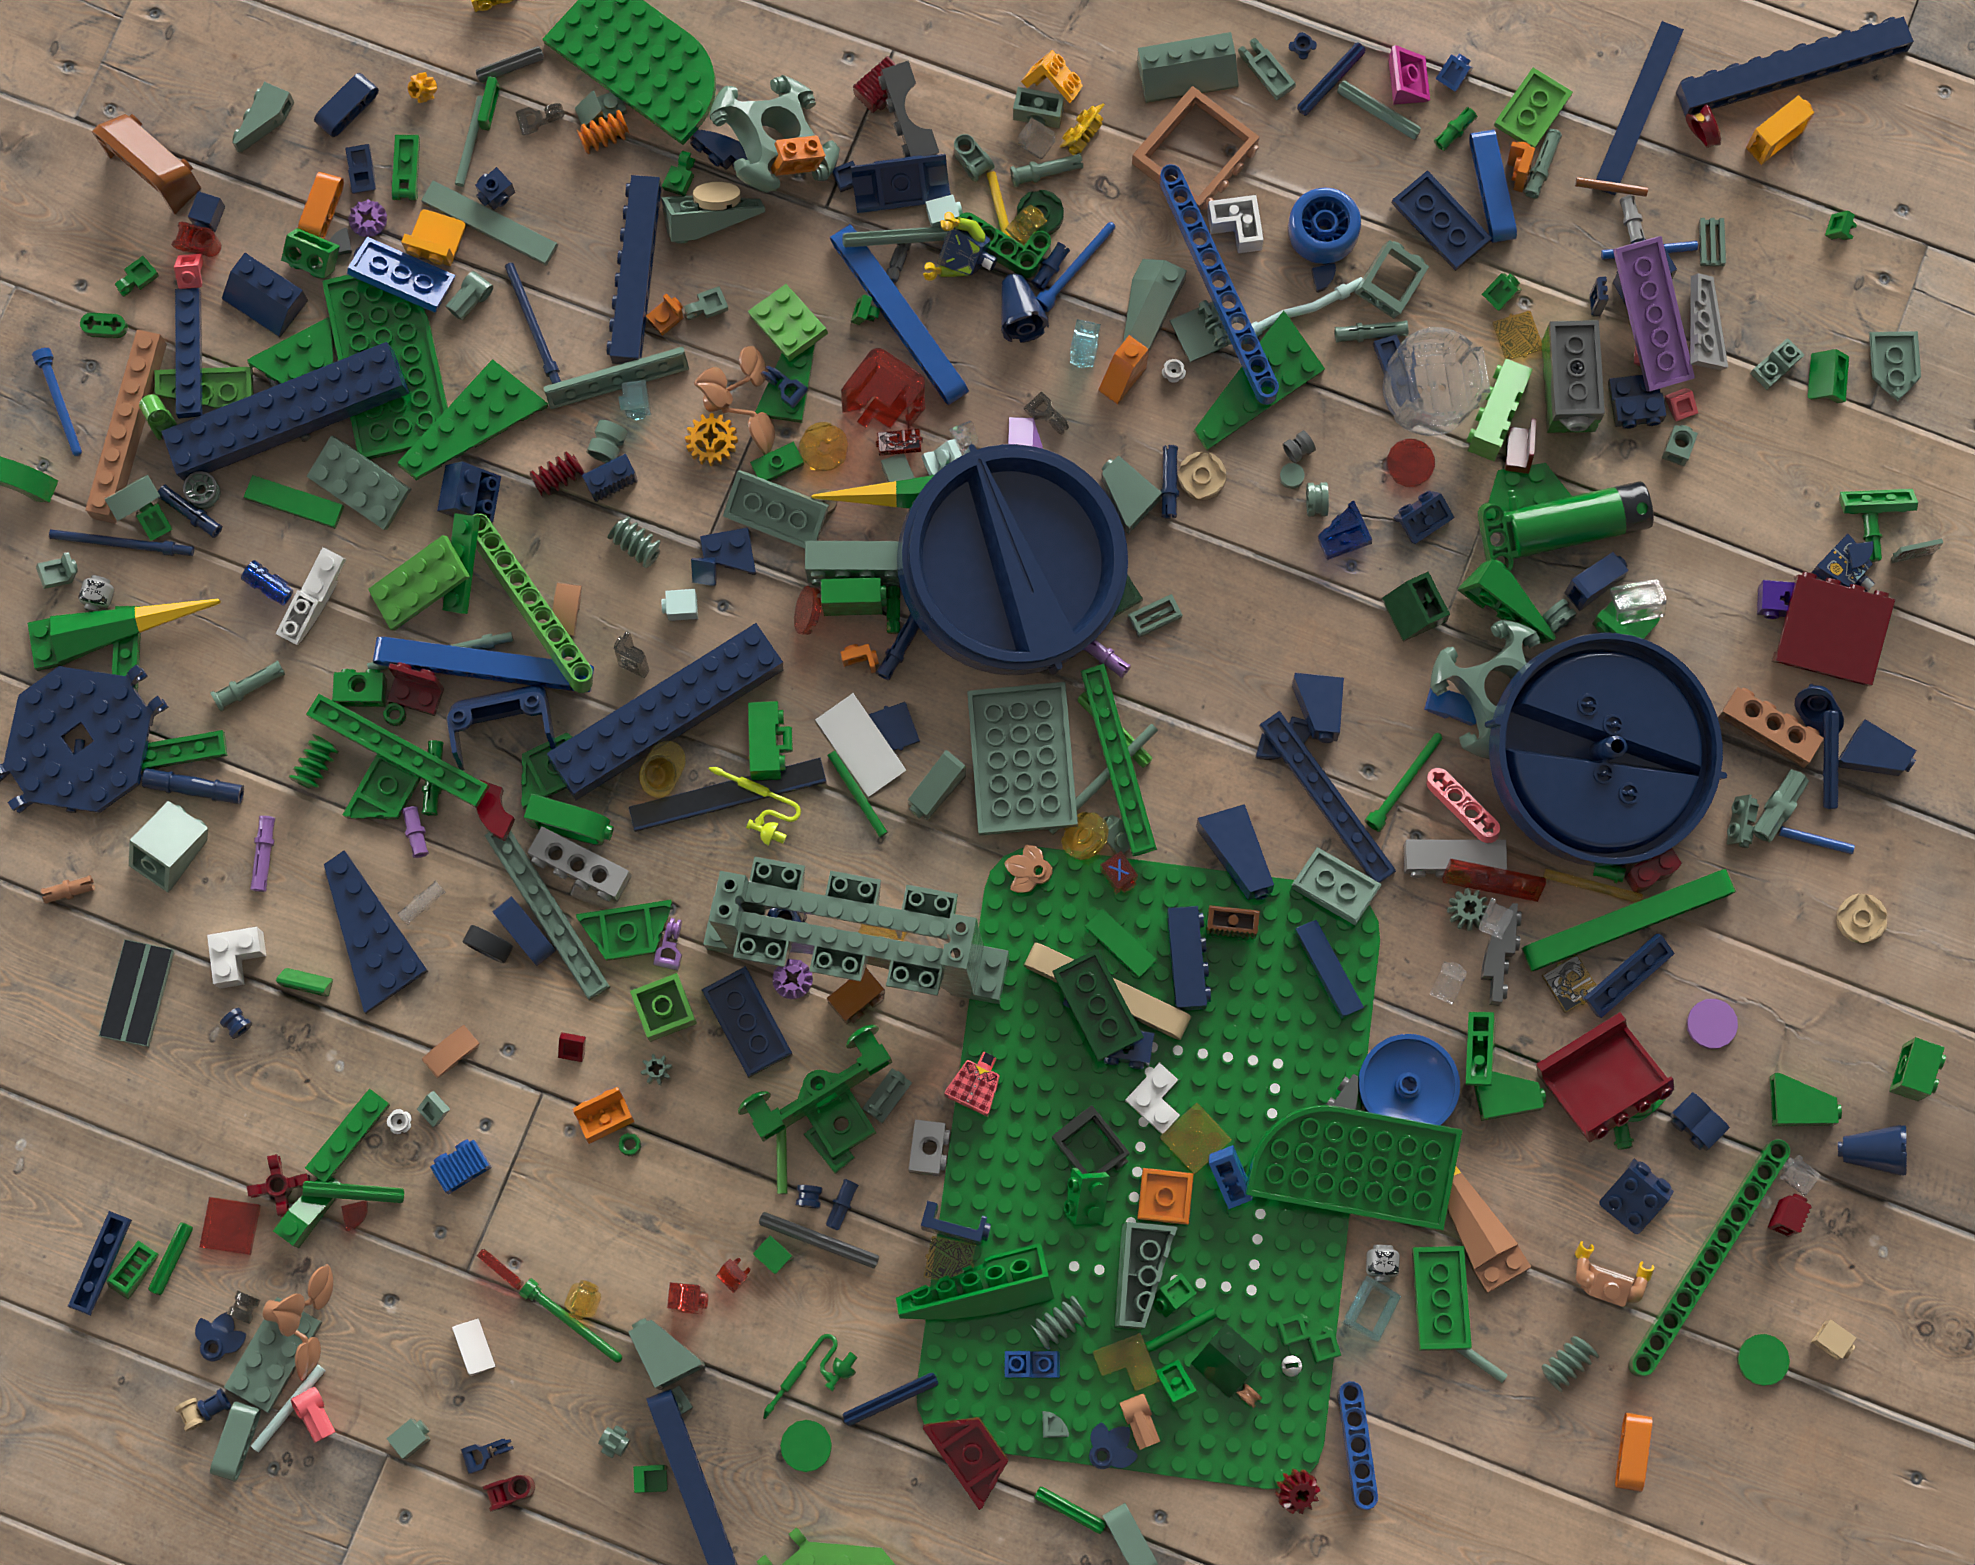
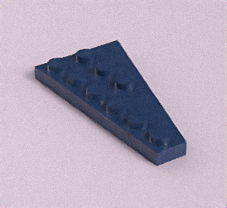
[324,850,428,1014]

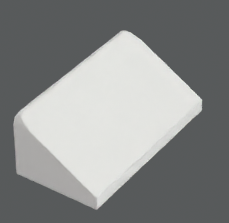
[452,1319,496,1376]

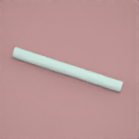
[251,1365,326,1452]

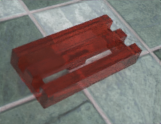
[477,1249,524,1290]

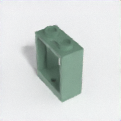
[1354,240,1429,319]

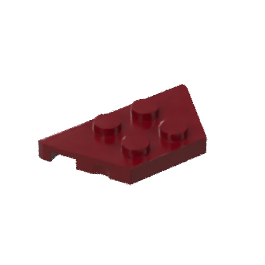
[923,1417,1008,1510]

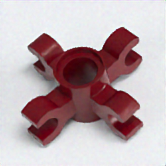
[247,1154,311,1217]

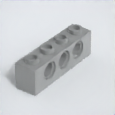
[527,827,632,902]

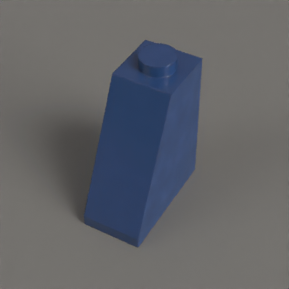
[1564,552,1629,611]
[1292,673,1344,743]
[1838,719,1917,776]

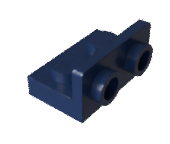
[1393,491,1455,544]

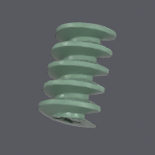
[607,516,661,568]
[1031,1296,1088,1350]
[1541,1336,1599,1392]

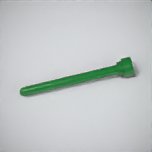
[1364,733,1443,832]
[519,1278,622,1363]

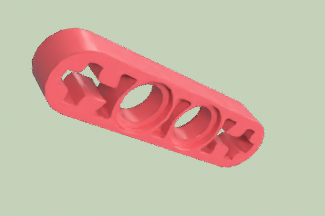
[1426,768,1500,843]

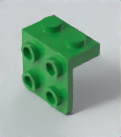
[1592,589,1660,639]

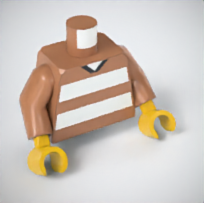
[1575,1241,1654,1307]

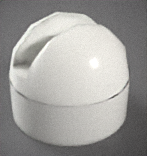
[1281,1355,1302,1377]

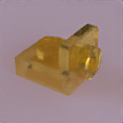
[1005,205,1047,245]

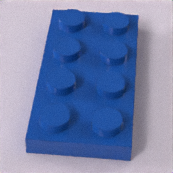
[347,237,455,313]

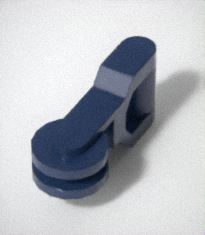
[761,366,809,408]
[461,1438,514,1474]

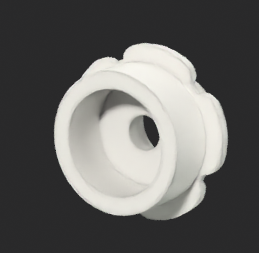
[1162,359,1186,383]
[387,1109,412,1134]

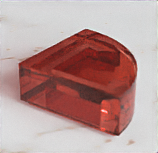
[341,1201,368,1232]

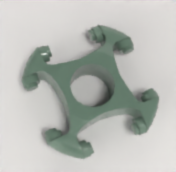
[710,75,840,193]
[1430,620,1540,759]

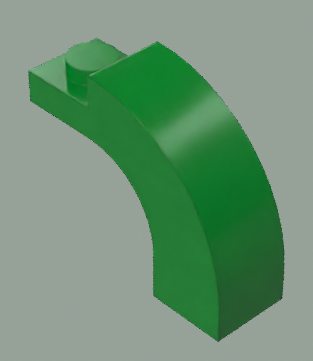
[0,457,58,503]

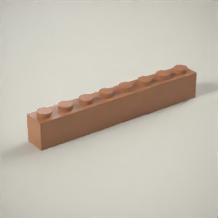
[85,330,167,524]

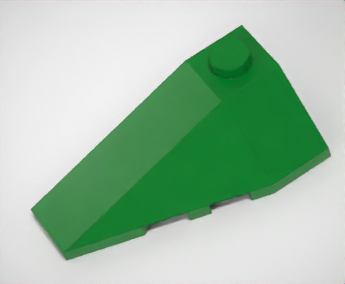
[1458,559,1556,644]

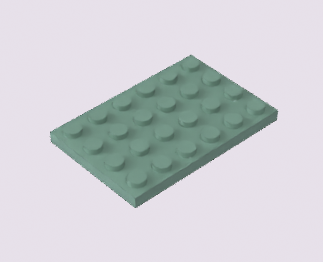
[967,682,1078,836]

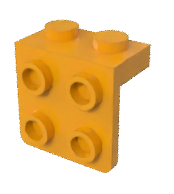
[401,209,466,266]

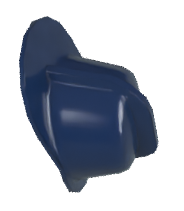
[1794,683,1844,738]

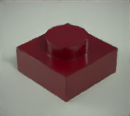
[558,1032,586,1062]

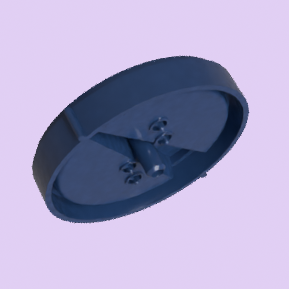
[897,444,1128,675]
[1485,633,1727,867]

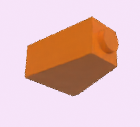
[1098,335,1149,405]

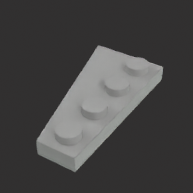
[1690,273,1728,371]

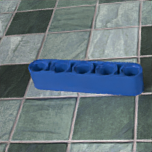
[1469,129,1517,243]
[1337,1381,1378,1510]

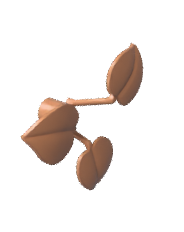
[694,346,775,455]
[263,1264,333,1381]

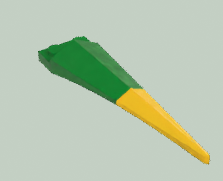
[811,475,934,509]
[27,599,221,671]

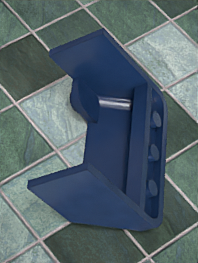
[447,685,556,771]

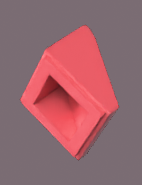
[1665,388,1698,422]

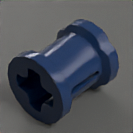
[197,1388,231,1421]

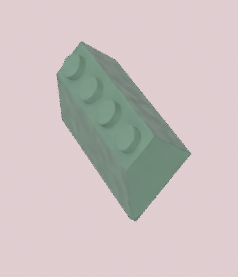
[1137,32,1239,103]

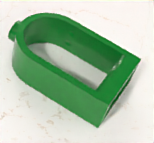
[524,794,614,845]

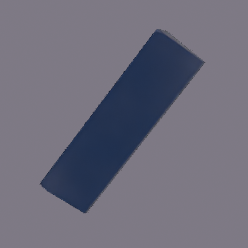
[1294,920,1364,1019]
[67,1211,132,1316]

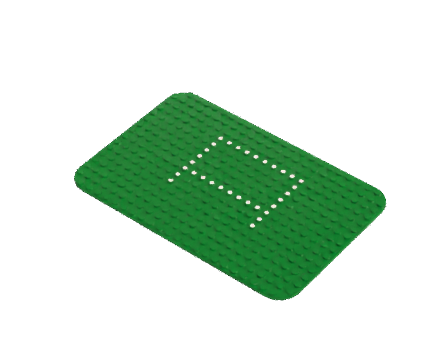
[916,847,1380,1489]

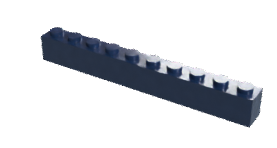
[1676,16,1914,117]

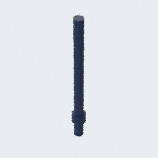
[505,263,561,384]
[49,529,194,556]

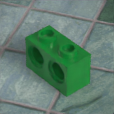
[281,228,340,278]

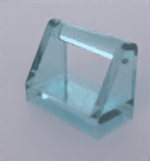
[1342,1276,1401,1342]

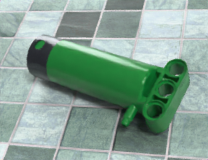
[1478,481,1654,572]

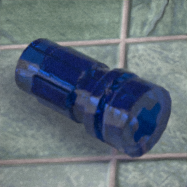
[241,560,293,606]

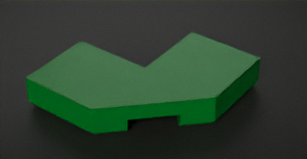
[1276,1314,1342,1364]

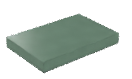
[1291,847,1382,926]

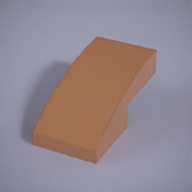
[552,583,582,636]
[422,1025,480,1079]

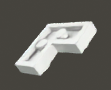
[1125,1063,1180,1135]

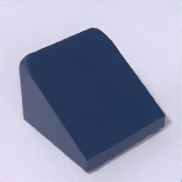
[691,558,717,586]

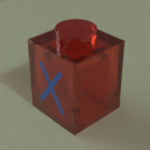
[1100,851,1138,893]

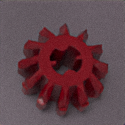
[1275,1468,1320,1514]

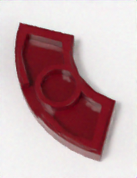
[476,780,515,841]

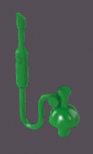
[763,1334,858,1419]

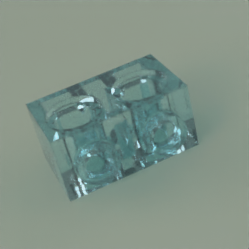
[1070,319,1101,368]

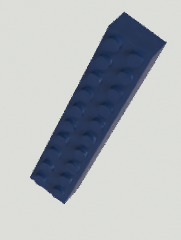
[161,342,410,481]
[547,623,784,801]

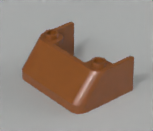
[92,114,201,214]

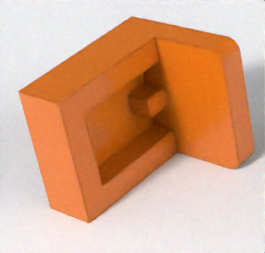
[840,644,879,673]

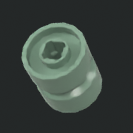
[586,420,628,463]

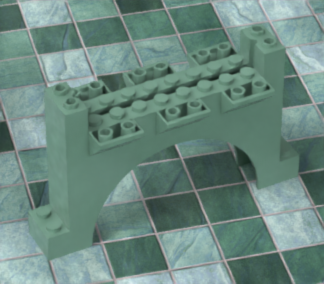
[703,856,1010,1004]

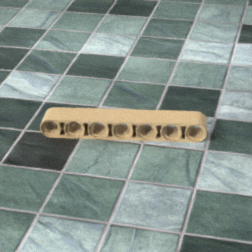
[1024,943,1191,1040]

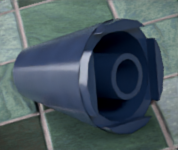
[1001,273,1049,343]
[1838,1125,1907,1176]

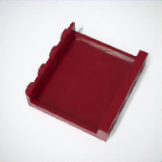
[1772,572,1895,686]
[1536,1012,1674,1143]

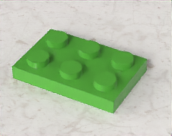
[1494,67,1573,148]
[748,284,828,361]

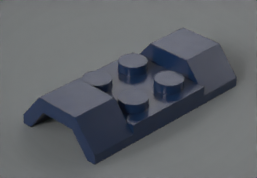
[851,154,951,213]

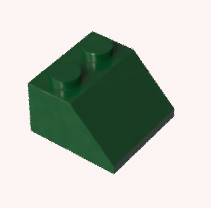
[1191,1323,1265,1398]

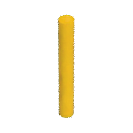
[986,171,1012,238]

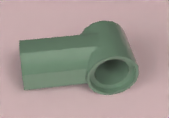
[446,271,494,320]

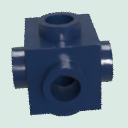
[475,167,516,210]

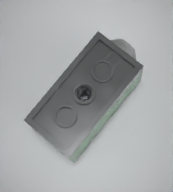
[1541,320,1605,433]

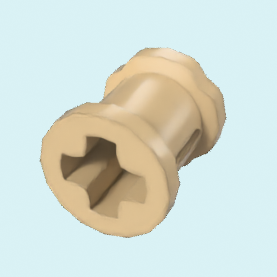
[174,1398,207,1432]

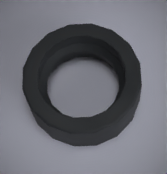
[462,925,513,963]

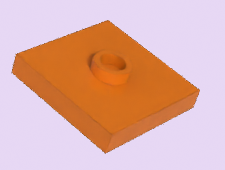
[1137,1168,1193,1225]

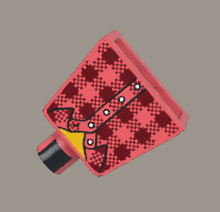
[944,1052,1000,1117]

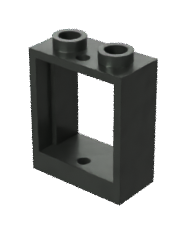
[1052,1105,1130,1174]

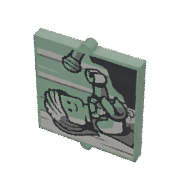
[1891,538,1943,563]

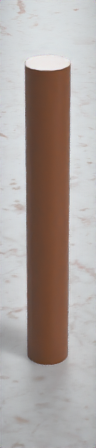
[1575,177,1648,197]

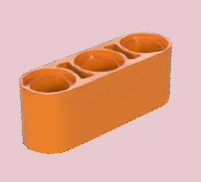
[298,172,344,239]
[1615,1412,1652,1492]

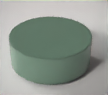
[1280,463,1305,489]

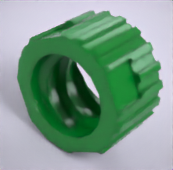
[383,703,407,726]
[618,1133,642,1157]

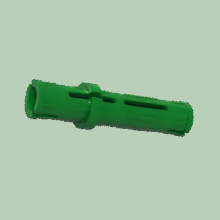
[422,740,444,816]

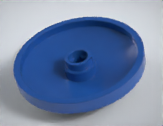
[1358,1034,1460,1125]

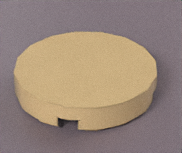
[693,182,741,211]
[1178,452,1226,500]
[1836,894,1887,944]

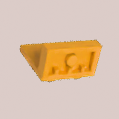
[1021,50,1083,103]

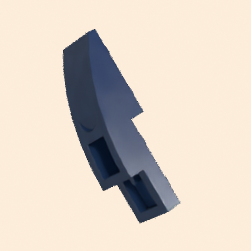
[690,130,748,170]

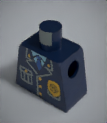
[1812,534,1875,592]

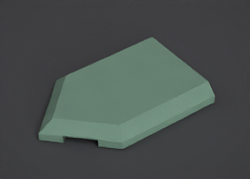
[1869,331,1921,401]

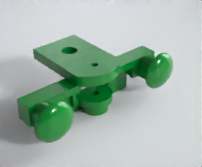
[738,1025,893,1160]

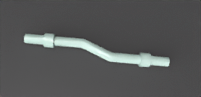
[1251,277,1363,336]

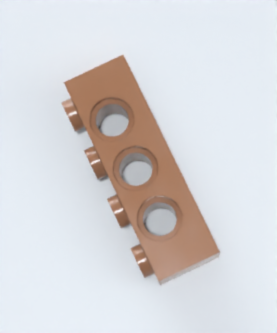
[1718,687,1824,768]

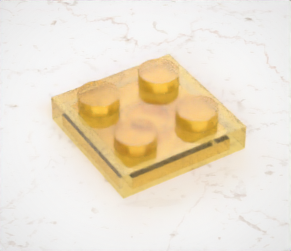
[1160,1103,1232,1175]

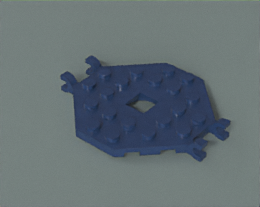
[0,665,169,814]

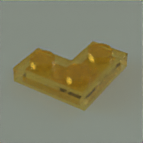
[1093,1333,1159,1391]

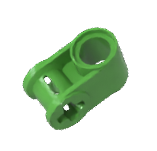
[139,394,178,440]

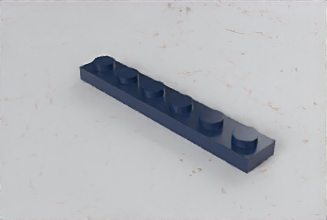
[175,288,202,419]

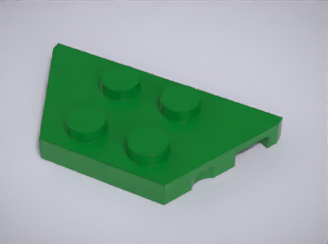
[247,317,333,384]
[1486,463,1572,521]
[521,732,573,809]
[342,755,421,819]
[576,900,673,961]

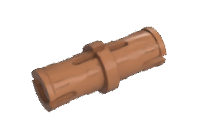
[41,875,95,904]

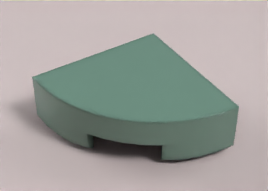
[1042,1411,1069,1438]

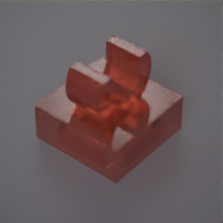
[716,1258,751,1293]

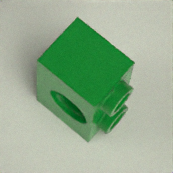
[332,669,387,707]

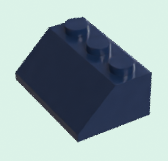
[222,253,308,338]

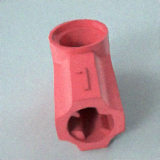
[291,1387,335,1443]

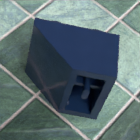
[437,461,501,523]

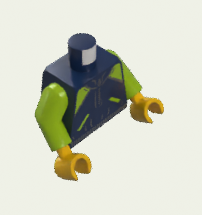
[923,212,997,281]

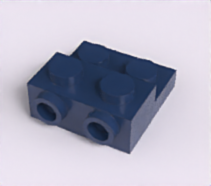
[1608,375,1666,429]

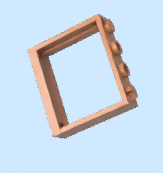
[1132,86,1259,212]

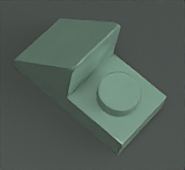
[575,91,627,128]

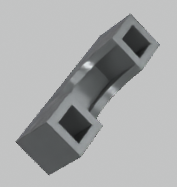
[878,60,939,157]

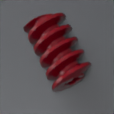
[530,451,585,498]

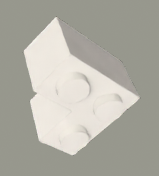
[1207,195,1263,253]
[207,927,266,989]

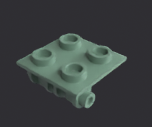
[1170,300,1232,362]

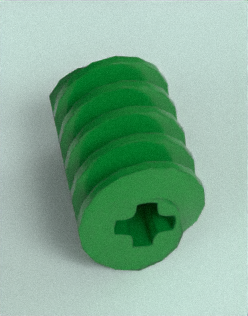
[289,734,339,789]

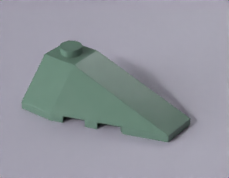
[661,196,765,244]
[1123,259,1187,352]

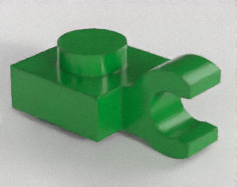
[662,150,695,196]
[115,256,159,297]

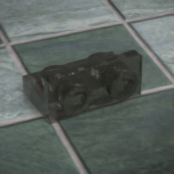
[614,631,649,679]

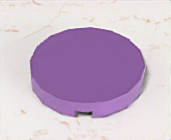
[1686,999,1738,1049]

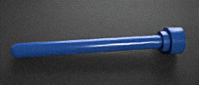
[1036,222,1115,312]
[32,348,82,456]

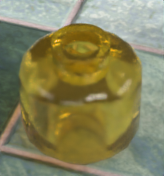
[564,1280,602,1320]

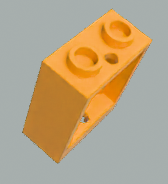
[1746,95,1815,165]

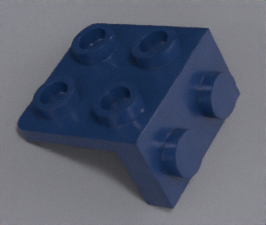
[1599,1158,1674,1234]

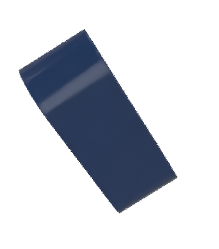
[314,73,379,137]
[492,896,556,966]

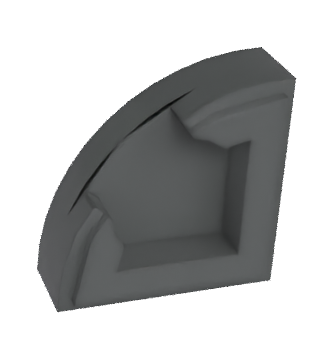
[329,228,352,255]

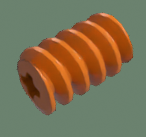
[576,110,630,154]

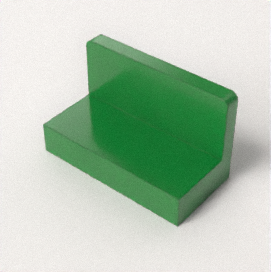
[1808,349,1849,404]

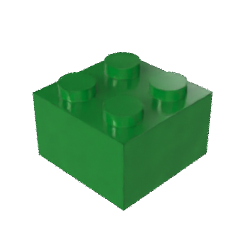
[1889,1037,1946,1101]

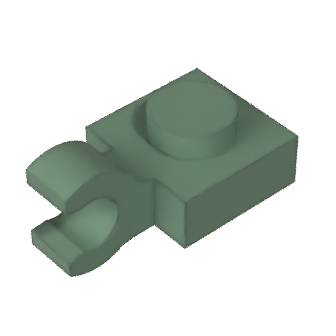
[684,286,729,320]

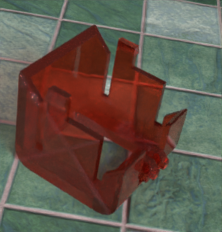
[841,348,925,430]

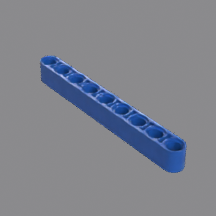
[830,224,969,405]
[373,637,594,692]

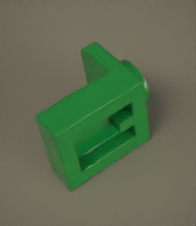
[1481,273,1522,311]
[136,502,173,541]
[1153,1273,1197,1317]

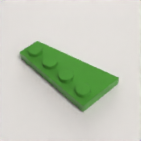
[154,367,253,408]

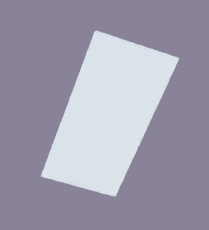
[815,693,906,797]

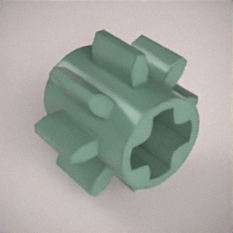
[641,1054,673,1086]
[598,1425,630,1458]

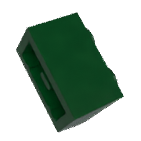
[1381,571,1450,642]

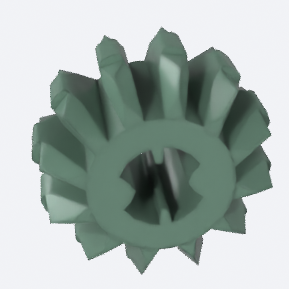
[1447,888,1490,931]

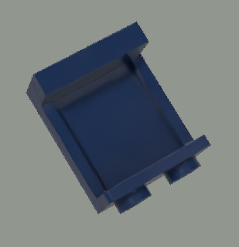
[921,1201,991,1246]

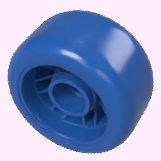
[1288,187,1361,264]

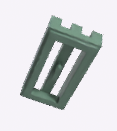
[1699,218,1726,266]
[1128,594,1183,638]

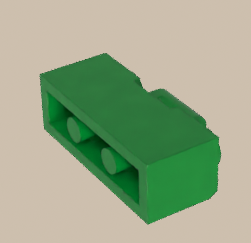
[748,701,793,780]

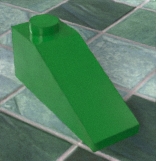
[1466,1012,1496,1086]
[273,1177,342,1248]

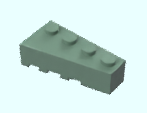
[1114,1222,1177,1330]

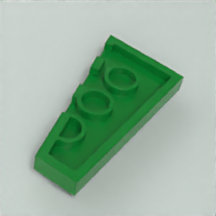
[755,343,816,423]

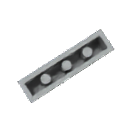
[1403,840,1507,878]

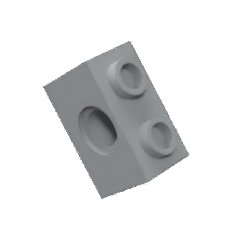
[909,1120,950,1176]

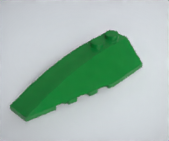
[896,1243,1055,1320]

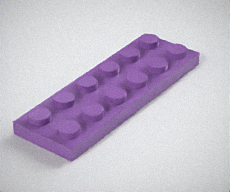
[1613,236,1695,391]

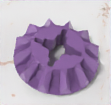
[348,199,387,237]
[773,959,813,999]

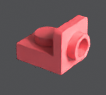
[174,253,203,289]

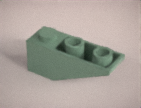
[232,82,294,153]

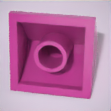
[1389,45,1430,105]

